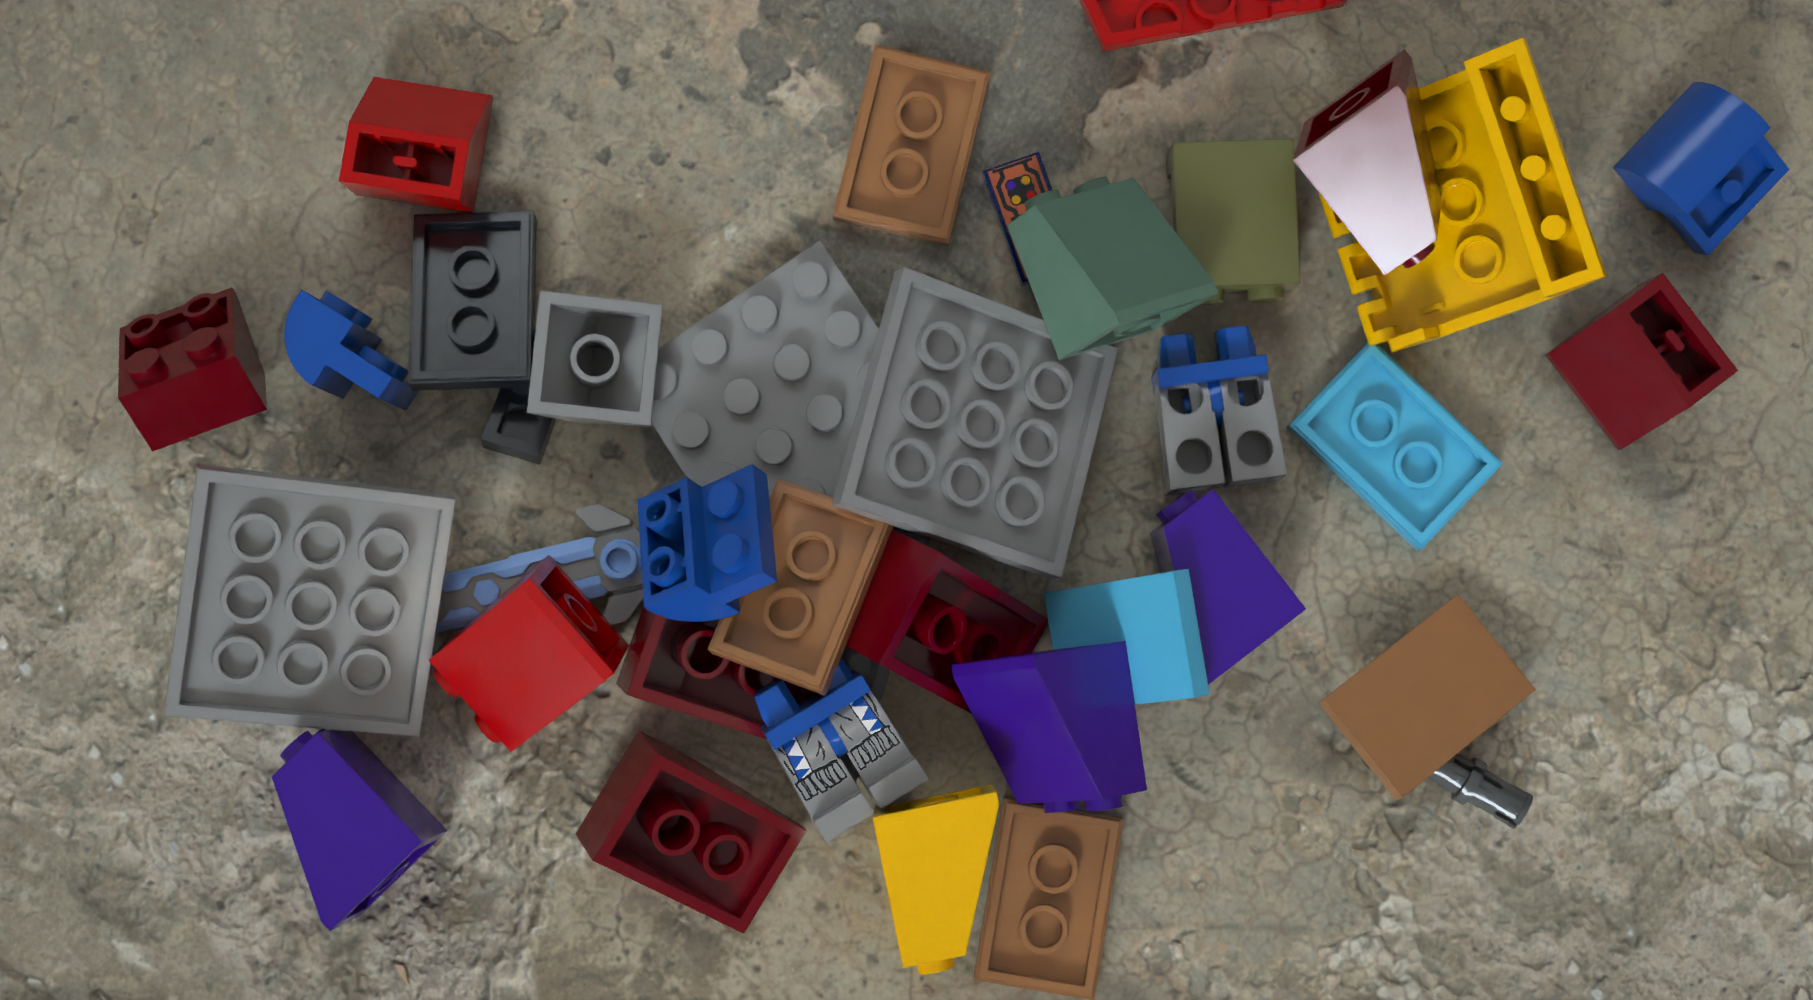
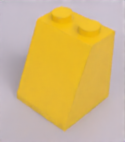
[872,784,999,975]

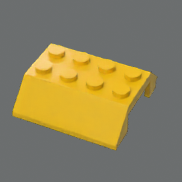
[1318,37,1607,353]

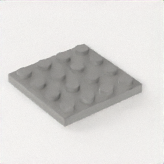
[651,241,879,499]
[832,267,1118,579]
[164,464,456,737]

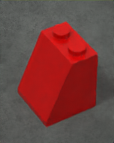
[428,555,629,752]

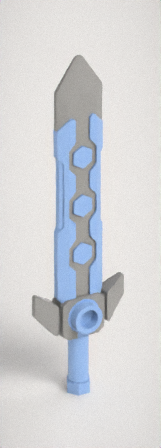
[435,504,643,636]

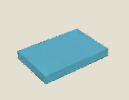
[1286,342,1503,551]
[1044,569,1210,704]

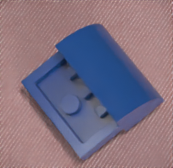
[1613,82,1790,255]
[284,289,419,411]
[637,464,777,622]

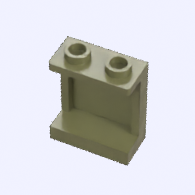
[1166,138,1301,305]

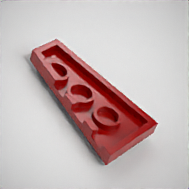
[1079,0,1347,52]

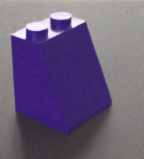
[1150,489,1306,685]
[951,641,1147,813]
[272,729,447,931]

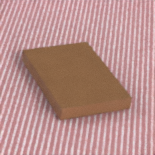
[833,44,990,247]
[707,479,893,696]
[1318,594,1536,801]
[973,797,1123,1000]

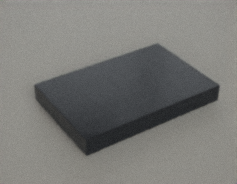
[408,211,537,391]

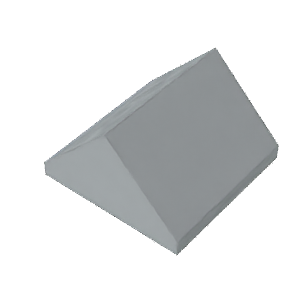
[527,290,663,426]

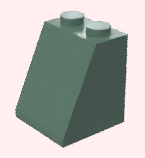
[1007,177,1219,360]

